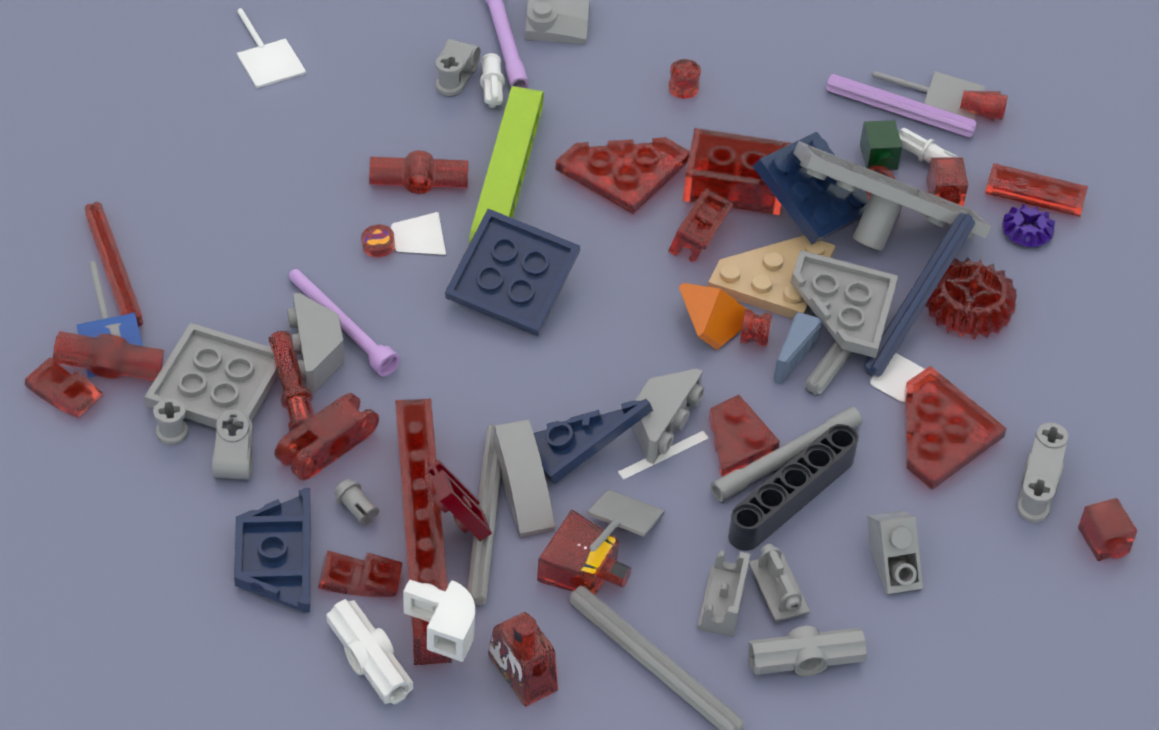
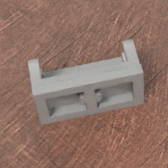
[697,550,750,637]

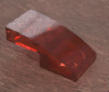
[25,357,103,418]

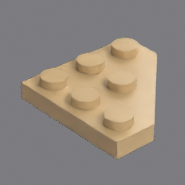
[708,235,836,319]

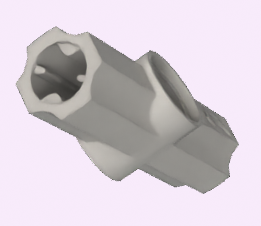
[747,626,867,676]

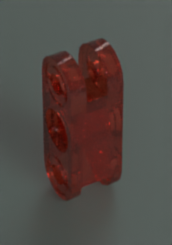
[274,393,379,480]

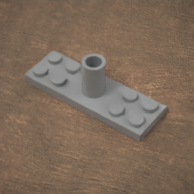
[794,141,991,251]

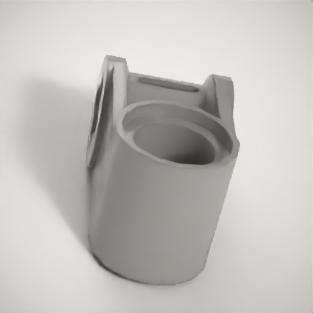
[435,39,481,96]
[212,409,253,480]

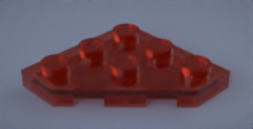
[555,137,691,214]
[904,366,1007,490]

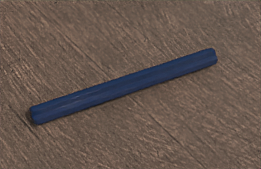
[864,213,975,377]

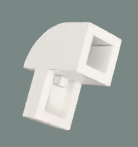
[403,579,475,662]

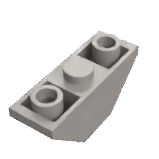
[287,293,344,394]
[633,368,705,464]

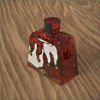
[488,612,558,707]

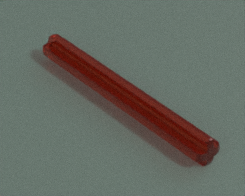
[84,202,143,327]

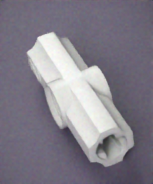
[326,599,413,705]

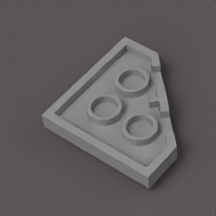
[791,250,898,358]

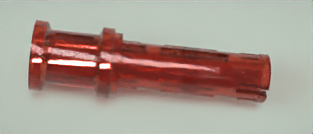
[268,331,320,435]

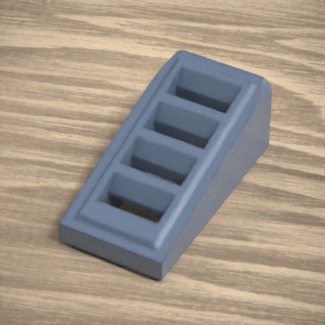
[773,312,822,384]

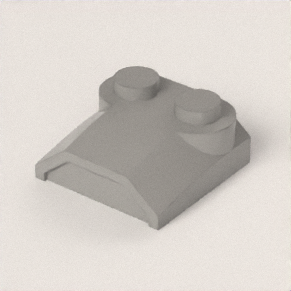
[525,0,590,44]

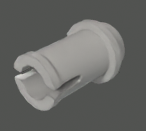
[334,479,379,525]

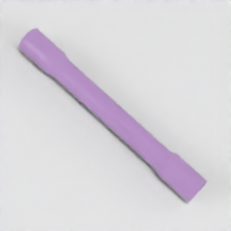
[485,0,529,88]

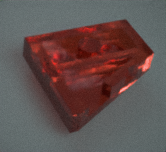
[709,394,780,477]

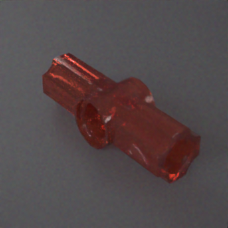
[369,150,468,194]
[53,331,164,381]

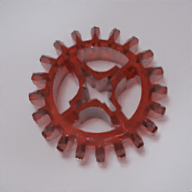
[925,257,1017,339]

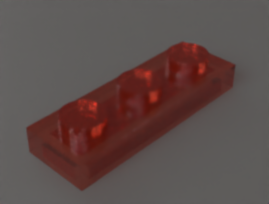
[985,163,1088,217]

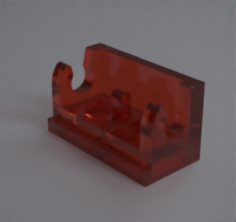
[668,188,734,262]

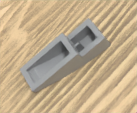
[493,419,555,537]

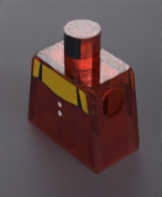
[537,510,632,595]

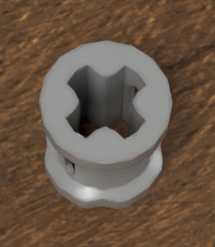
[153,398,188,445]

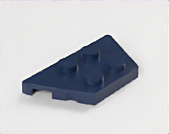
[234,488,311,613]

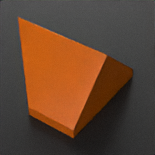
[678,283,757,350]

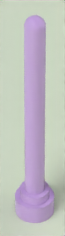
[289,269,400,377]

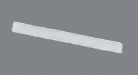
[618,431,708,479]

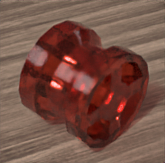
[668,59,701,99]
[740,309,772,347]

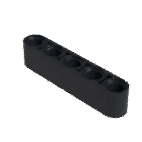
[728,424,859,551]

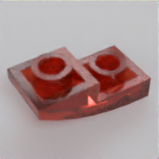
[318,550,403,597]

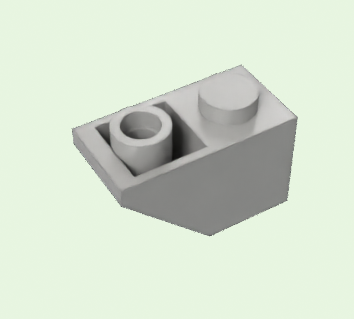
[867,510,923,594]

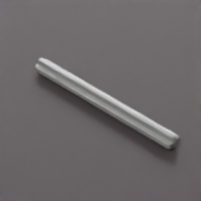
[467,424,501,606]
[570,586,744,730]

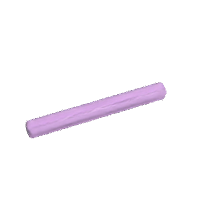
[826,74,977,138]

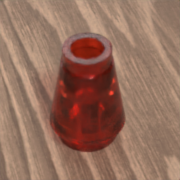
[960,90,1008,122]

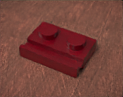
[427,460,492,542]

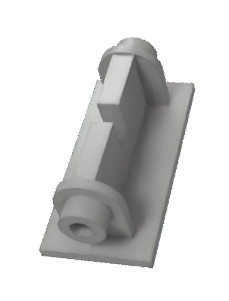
[749,544,810,622]

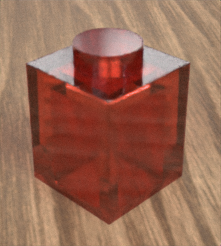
[926,157,969,206]
[1078,498,1137,561]

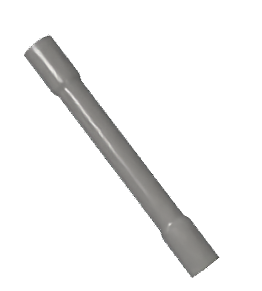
[710,406,862,502]

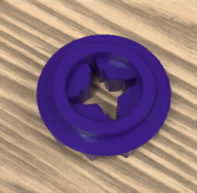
[1002,204,1055,247]

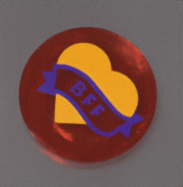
[361,224,395,257]

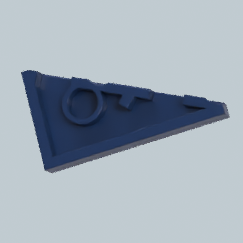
[534,399,653,484]

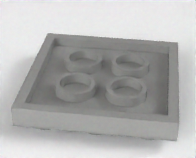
[144,322,287,434]

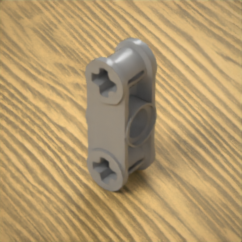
[1017,422,1068,523]

